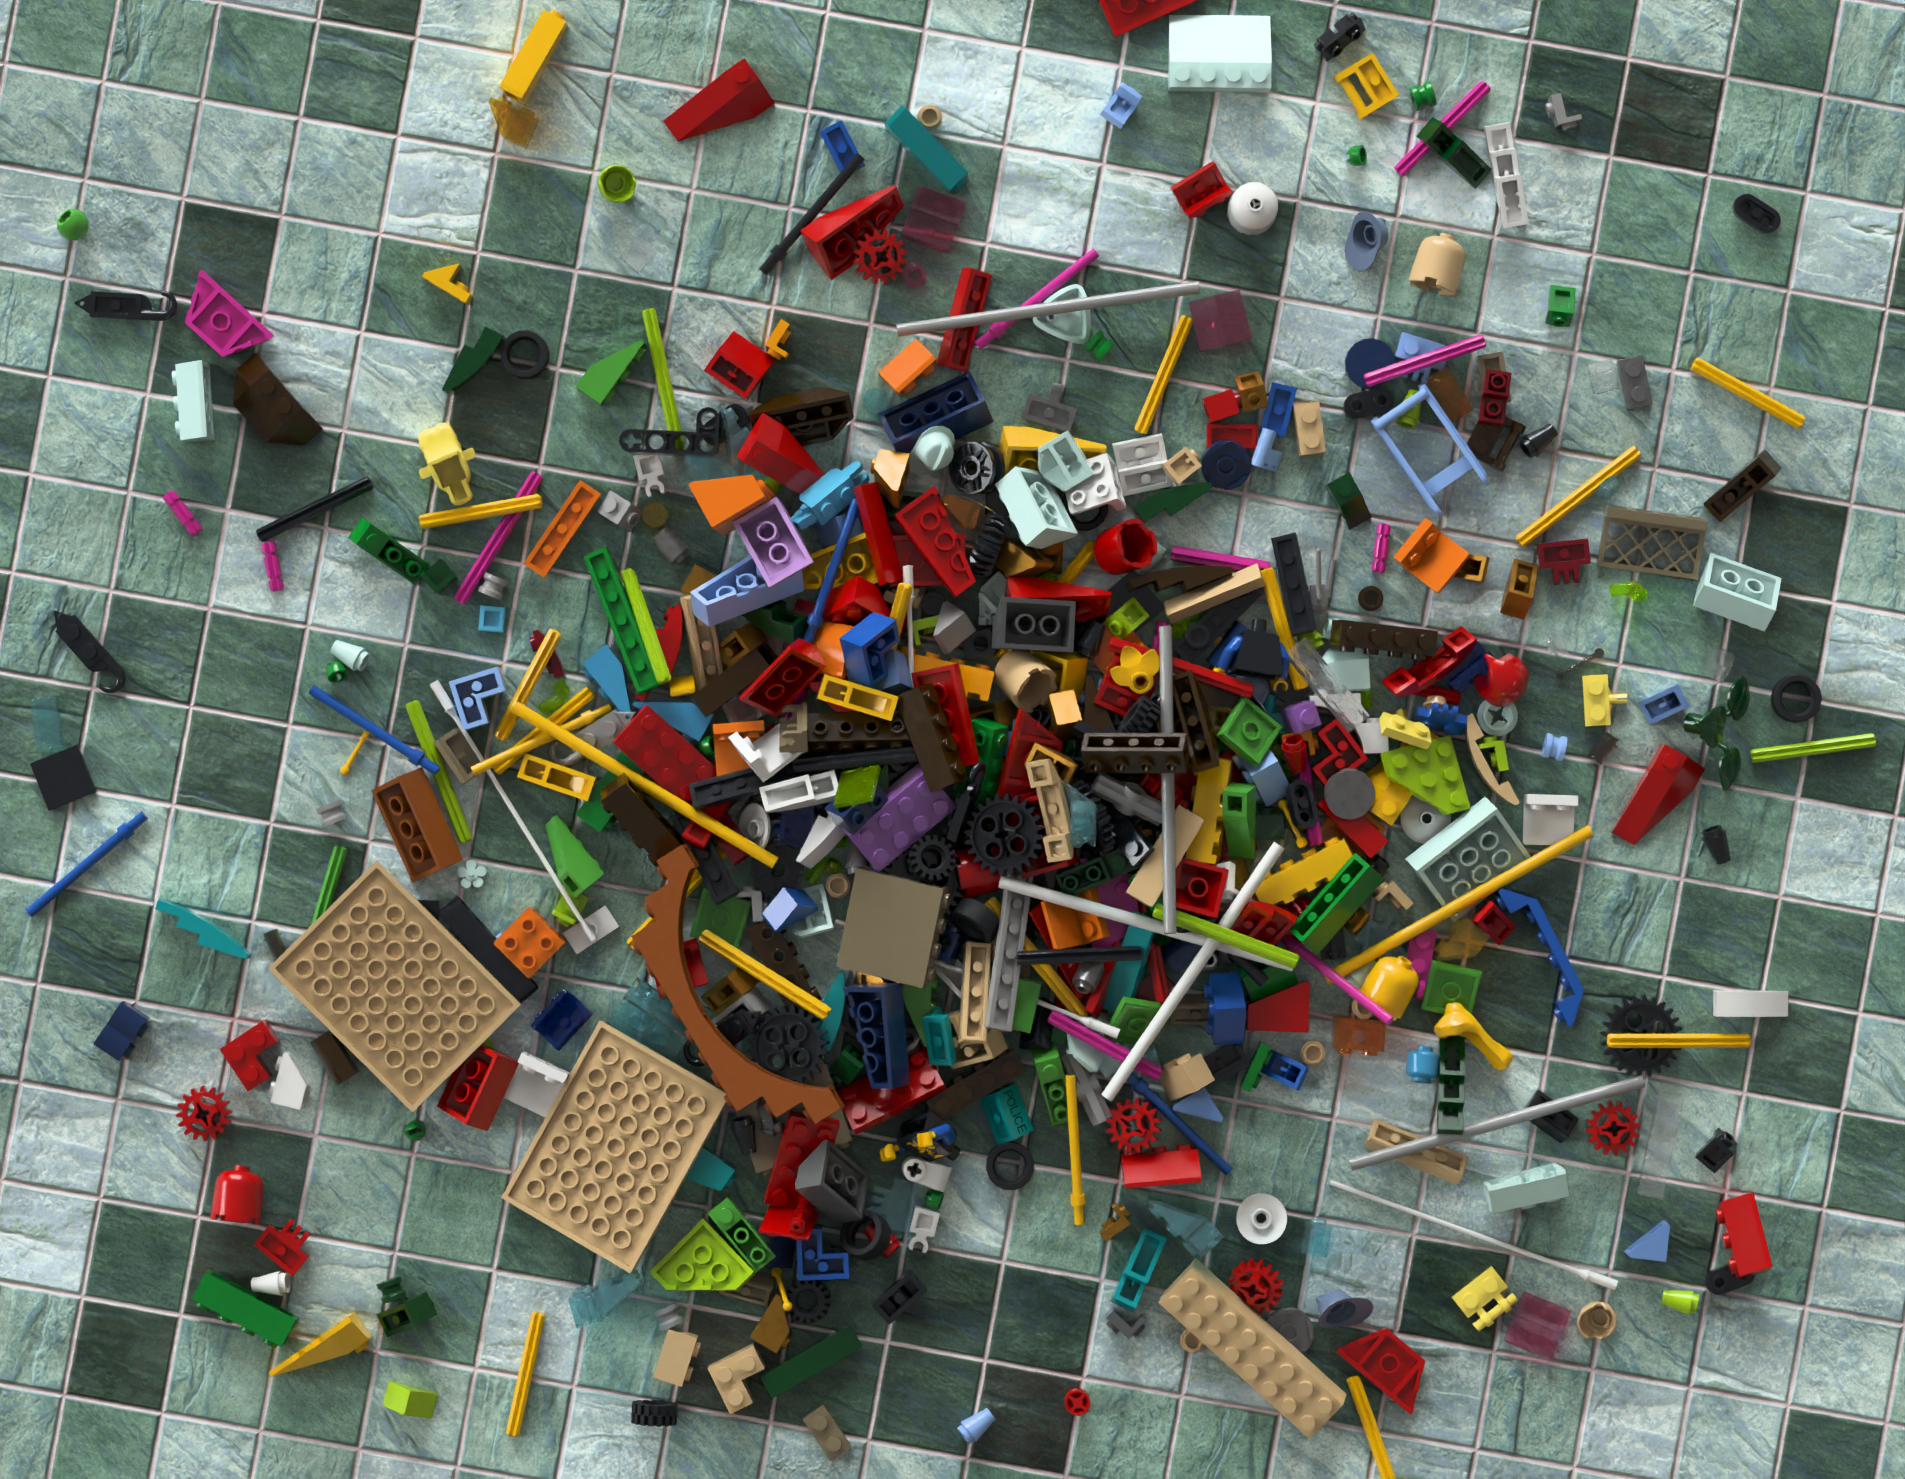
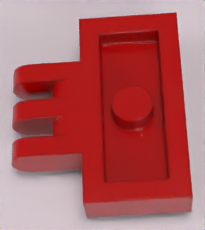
[253,1219,311,1277]

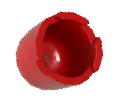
[1093,518,1157,575]
[953,845,1002,900]
[210,1165,264,1225]

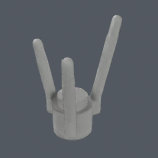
[1309,548,1335,605]

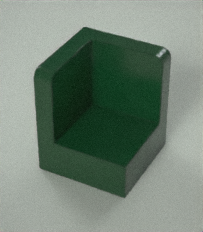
[420,559,458,594]

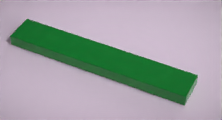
[583,547,663,696]

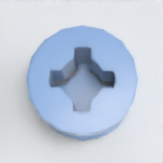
[1541,733,1567,761]

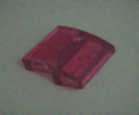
[900,185,966,254]
[1188,290,1252,352]
[1503,1291,1571,1360]

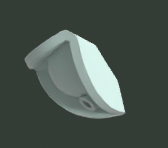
[1033,284,1091,344]

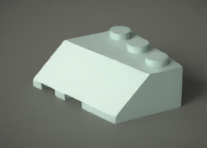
[1481,1162,1569,1216]

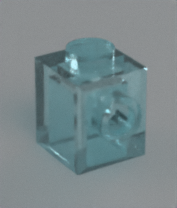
[1300,1217,1332,1257]

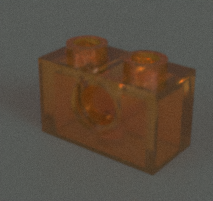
[1331,1017,1386,1056]

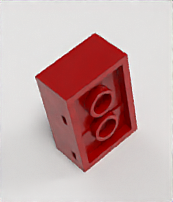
[890,533,966,588]

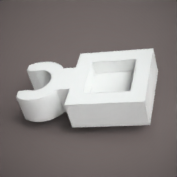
[633,454,665,498]
[909,1205,940,1253]

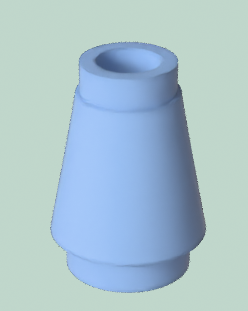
[957,1408,996,1444]

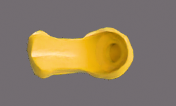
[1433,1002,1513,1071]

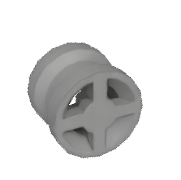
[478,572,509,600]
[316,800,347,828]
[652,1302,683,1331]

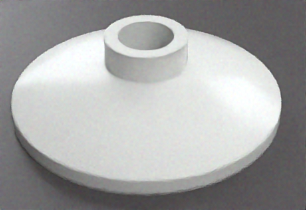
[1400,796,1451,844]
[739,803,771,849]
[1236,1193,1287,1244]

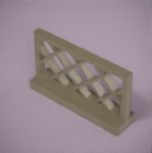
[1596,504,1709,580]

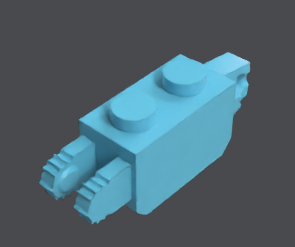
[791,461,870,530]

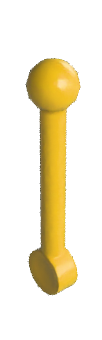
[340,730,370,776]
[1278,800,1307,848]
[771,1268,792,1311]

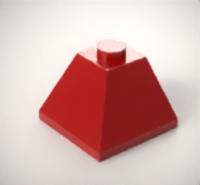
[1176,858,1228,919]

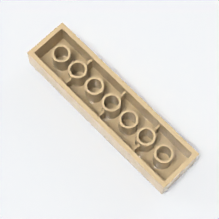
[1158,1259,1347,1439]

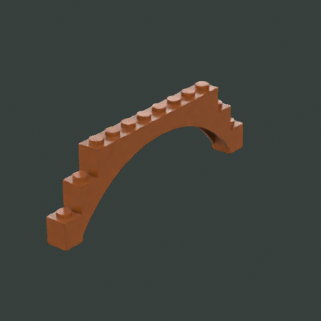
[631,844,845,1124]

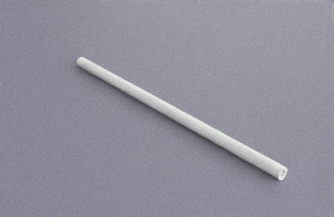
[1101,842,1284,1101]
[998,876,1293,972]

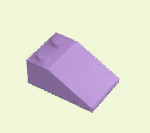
[733,497,814,588]

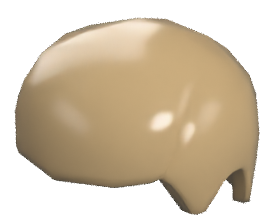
[1577,1301,1617,1340]

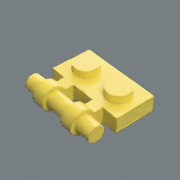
[1452,1266,1519,1332]

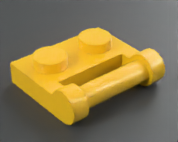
[1333,52,1399,120]

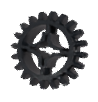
[968,511,1011,580]

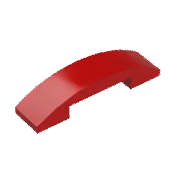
[1382,626,1477,697]

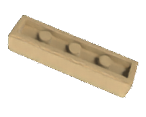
[1164,564,1266,624]
[680,595,723,692]
[1126,805,1204,907]
[959,941,992,1045]
[1364,1118,1469,1185]

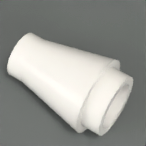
[251,1270,291,1296]

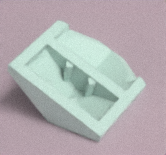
[1038,430,1094,492]
[1322,645,1371,693]
[787,884,834,938]

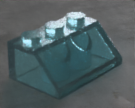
[607,977,688,1061]

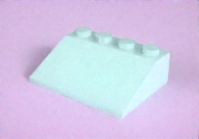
[1168,15,1272,92]
[1406,797,1531,922]

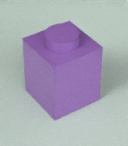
[1279,701,1322,733]

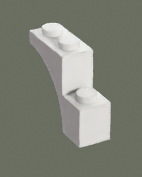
[1308,690,1389,754]

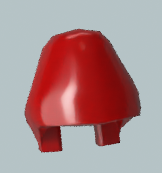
[1474,654,1529,707]

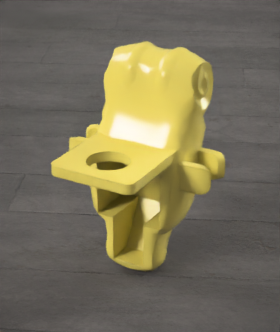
[417,422,476,506]

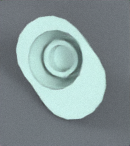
[910,426,955,475]

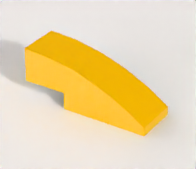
[816,674,899,721]
[517,753,596,801]

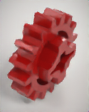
[852,229,907,284]
[1139,773,1191,809]
[176,1086,233,1141]
[1106,1098,1162,1153]
[1584,1100,1641,1156]
[1228,1258,1284,1314]

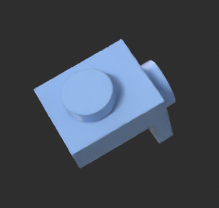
[1100,83,1142,129]

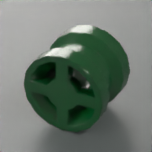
[376,1276,407,1304]

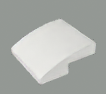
[1112,433,1173,496]

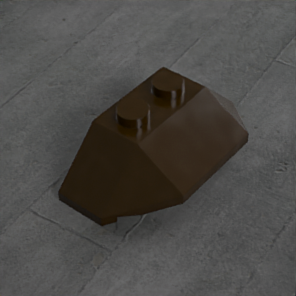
[233,353,323,445]
[749,387,854,446]
[1156,670,1219,774]

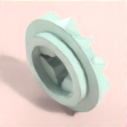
[1477,700,1518,736]

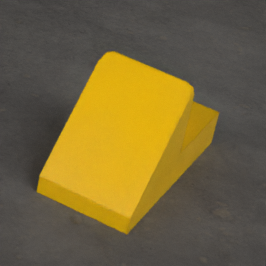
[422,264,473,305]

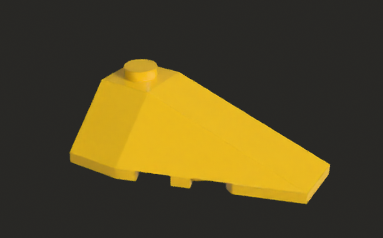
[802,533,878,589]
[268,1312,372,1377]

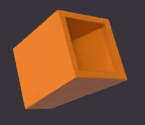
[688,475,775,536]

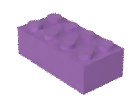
[842,763,957,872]

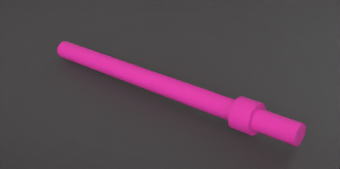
[974,249,1099,350]
[1280,935,1394,1025]

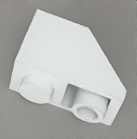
[268,1052,310,1110]

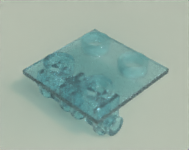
[1062,781,1097,848]

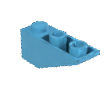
[582,644,632,718]
[633,702,715,744]

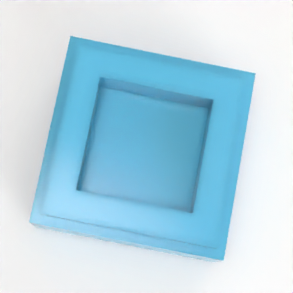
[478,605,506,633]

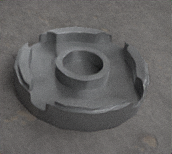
[1324,768,1375,819]
[1266,1307,1314,1354]

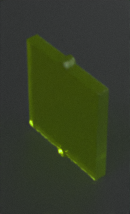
[833,765,881,809]

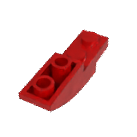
[634,604,684,702]

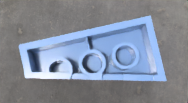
[690,555,805,627]

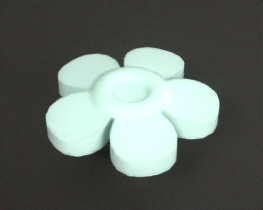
[457,860,486,889]

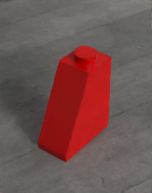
[1245,980,1310,1033]

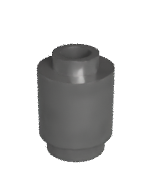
[652,527,689,565]
[1072,962,1105,994]

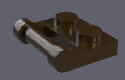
[1466,416,1526,472]

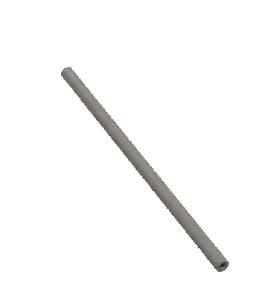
[896,281,1200,337]
[1159,626,1176,934]
[1349,1075,1645,1171]

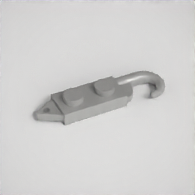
[549,709,636,767]

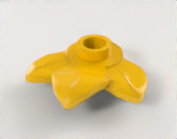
[1110,646,1160,694]

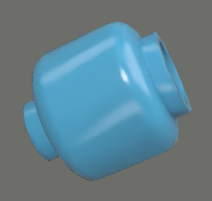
[1406,1046,1440,1084]

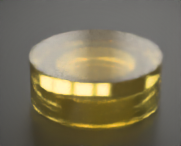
[642,502,668,528]

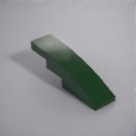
[1437,1035,1465,1135]
[758,1324,862,1399]

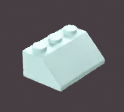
[172,360,215,442]
[995,466,1078,549]
[1693,553,1781,632]

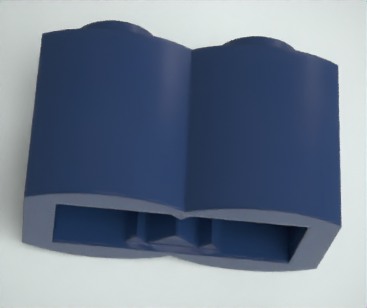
[93,1001,150,1061]

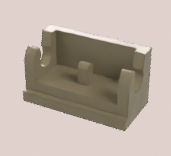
[779,702,808,753]
[434,727,481,785]

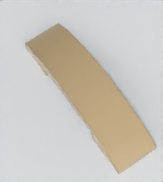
[1464,713,1520,806]
[1025,759,1073,863]

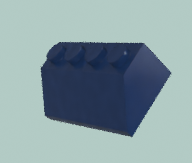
[878,371,994,454]

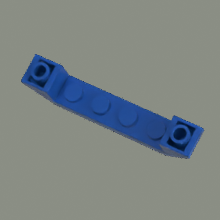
[1495,888,1584,1026]

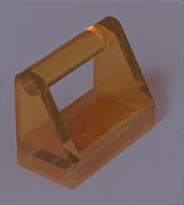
[941,494,982,532]

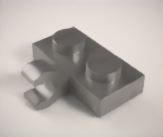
[1021,383,1077,432]

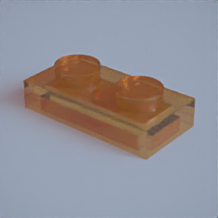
[1426,366,1473,423]

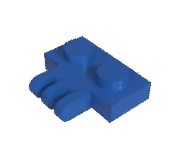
[1413,702,1468,736]

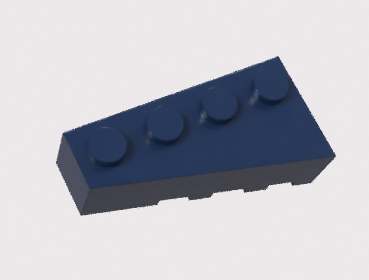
[843,982,910,1089]

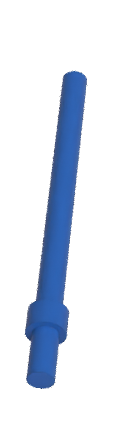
[803,499,859,644]
[309,685,440,775]
[26,811,148,917]
[1127,1072,1232,1175]

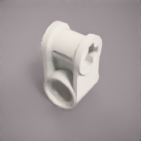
[901,1156,952,1192]

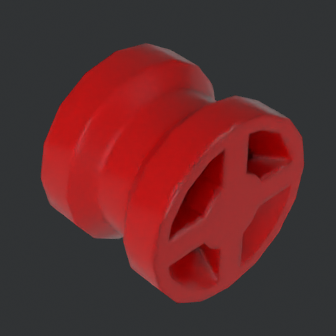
[1064,1388,1090,1416]

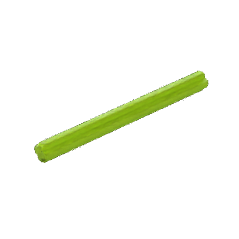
[642,308,685,457]
[405,700,473,844]
[1152,903,1299,969]

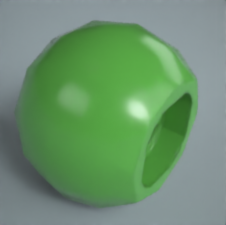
[57,209,89,240]

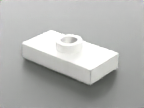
[563,905,619,954]

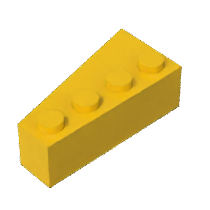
[1185,758,1233,864]
[1255,836,1353,906]

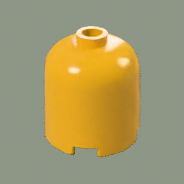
[1359,956,1419,1021]

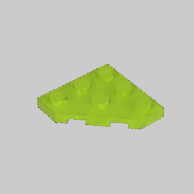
[1380,735,1471,815]
[650,1218,756,1291]

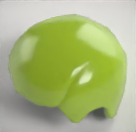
[598,165,636,204]

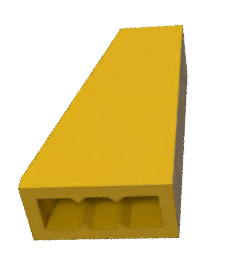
[499,9,568,106]

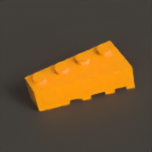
[897,646,995,702]

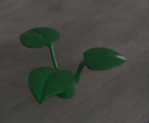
[1683,676,1750,791]

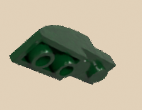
[1055,835,1155,896]

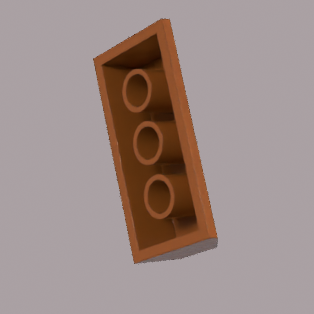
[371,767,463,883]

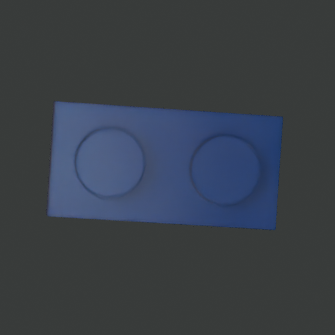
[819,120,865,172]
[1260,382,1297,438]

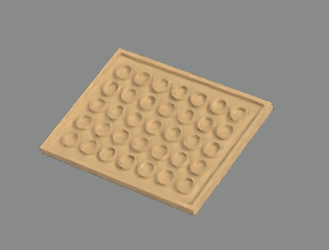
[268,860,521,1113]
[501,1020,727,1274]

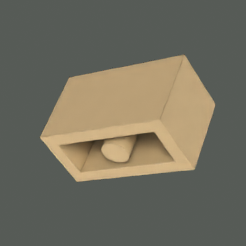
[1292,402,1326,457]
[1158,1053,1215,1101]
[653,1327,701,1387]

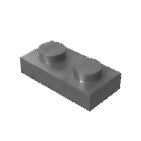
[1617,355,1653,410]

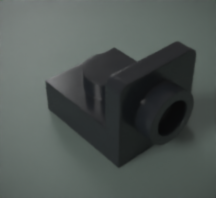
[1695,1128,1737,1174]

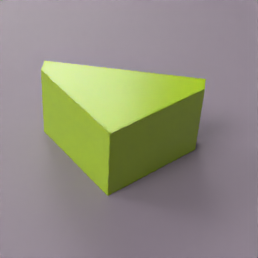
[382,1380,438,1418]

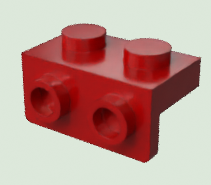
[1170,161,1233,219]

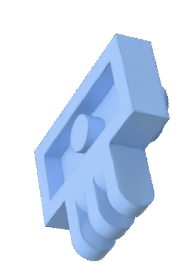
[1395,332,1447,384]

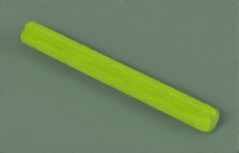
[620,568,671,684]
[1750,734,1876,763]

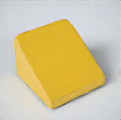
[669,674,697,697]

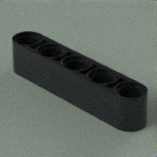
[438,895,539,1004]

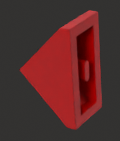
[1470,900,1516,945]

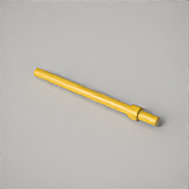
[471,704,613,776]
[1065,1074,1086,1225]

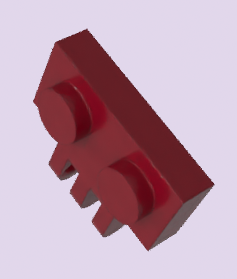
[1537,539,1591,585]

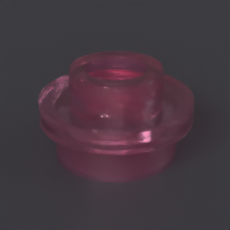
[902,263,927,288]

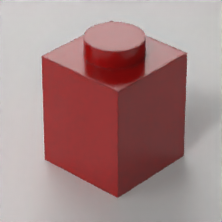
[1202,389,1242,423]

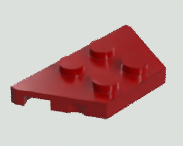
[997,709,1063,800]
[1335,1327,1425,1415]

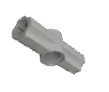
[1091,773,1162,826]
[1061,1054,1112,1126]

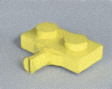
[1582,674,1627,726]
[1379,709,1432,750]

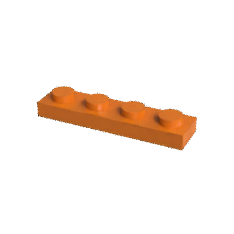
[523,480,602,578]

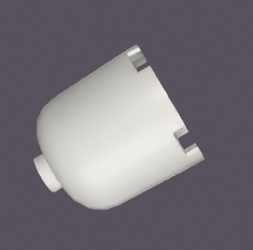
[1227,182,1278,235]

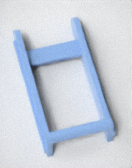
[1370,383,1491,518]

